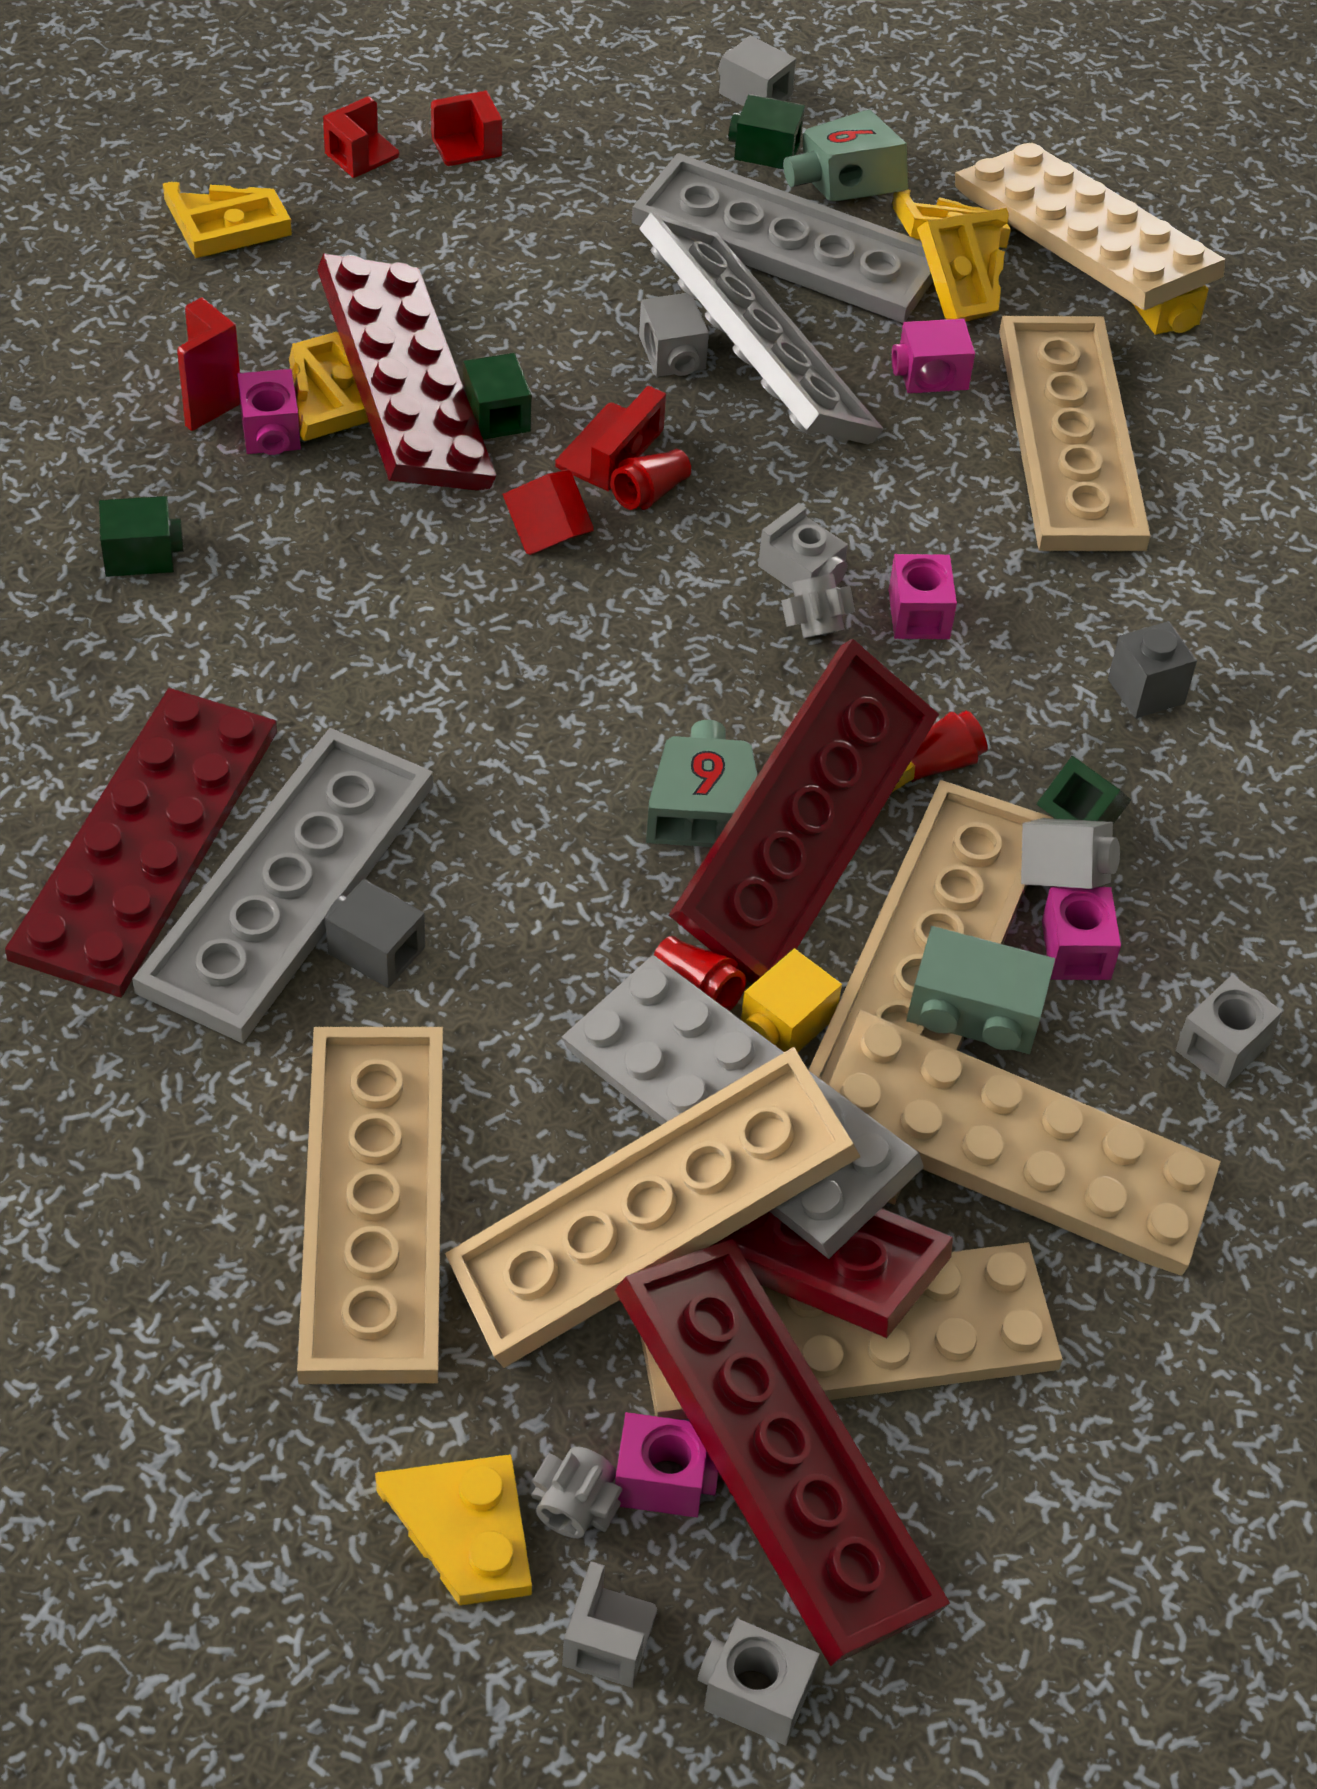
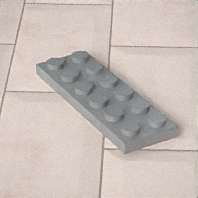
[632,153,933,323]
[639,212,884,444]
[132,728,433,1043]
[562,955,924,1259]

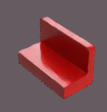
[177,297,240,431]
[555,386,666,492]

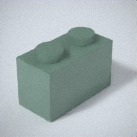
[906,926,1055,1054]

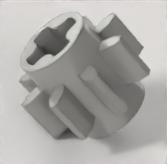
[781,574,855,638]
[531,1447,622,1538]

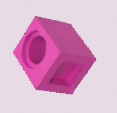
[892,319,975,393]
[237,369,301,455]
[888,554,957,639]
[1042,887,1121,980]
[615,1412,718,1518]

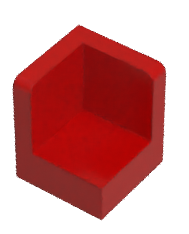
[431,90,502,166]
[323,96,399,178]
[502,469,594,555]

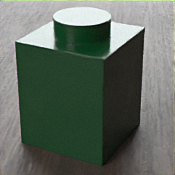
[728,94,805,170]
[463,353,532,440]
[99,496,184,577]
[1036,756,1131,824]

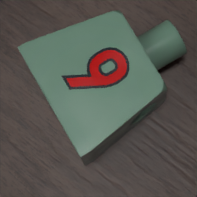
[783,109,908,201]
[646,720,758,847]

